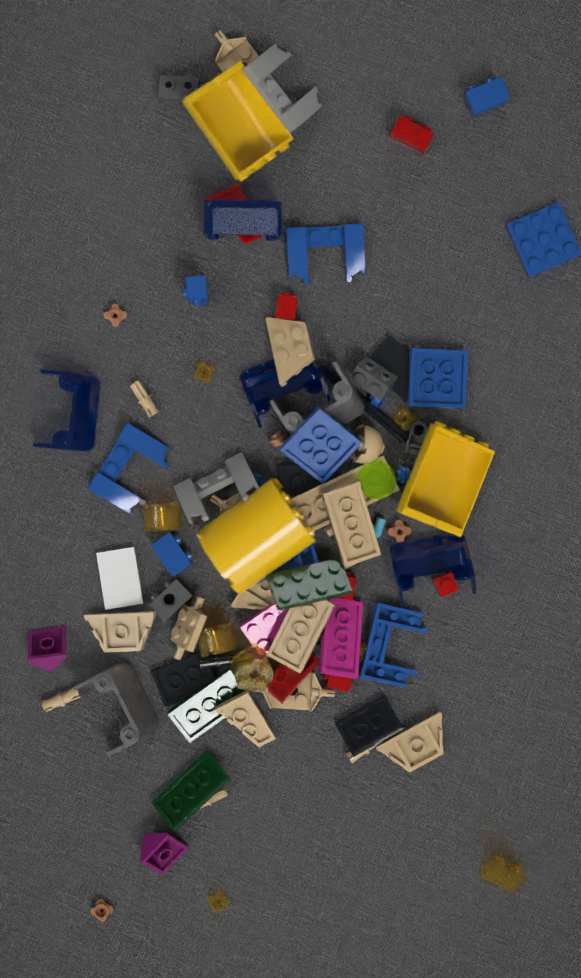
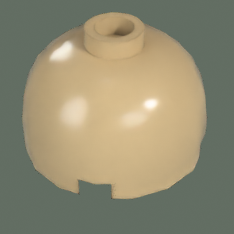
[350,424,385,464]

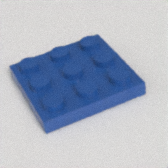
[506,202,581,278]
[407,348,468,408]
[279,406,362,484]

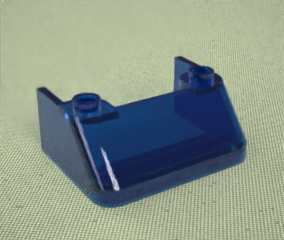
[203,199,282,241]
[239,359,331,428]
[33,369,101,452]
[389,533,476,607]

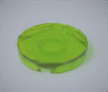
[358,461,396,500]

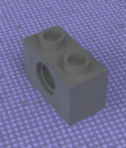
[149,578,193,622]

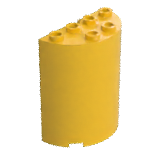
[182,61,294,182]
[396,421,495,537]
[196,478,316,595]

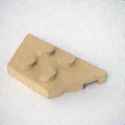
[266,317,315,386]
[231,580,274,610]
[84,611,156,652]
[376,711,443,772]

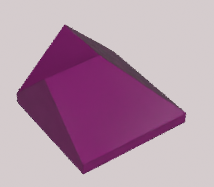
[27,626,67,672]
[140,833,189,875]

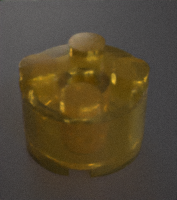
[142,502,183,532]
[197,622,238,657]
[232,646,273,691]

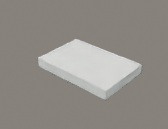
[96,547,143,610]

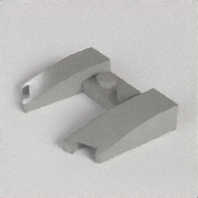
[242,44,322,133]
[173,452,260,524]

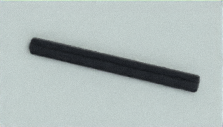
[317,362,408,443]

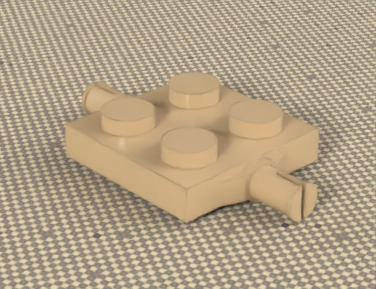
[170,596,207,660]

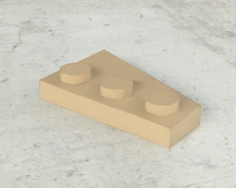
[214,690,276,747]

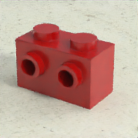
[390,116,434,155]

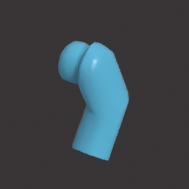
[373,517,386,538]

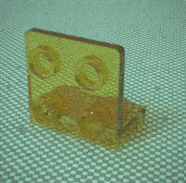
[479,855,528,893]

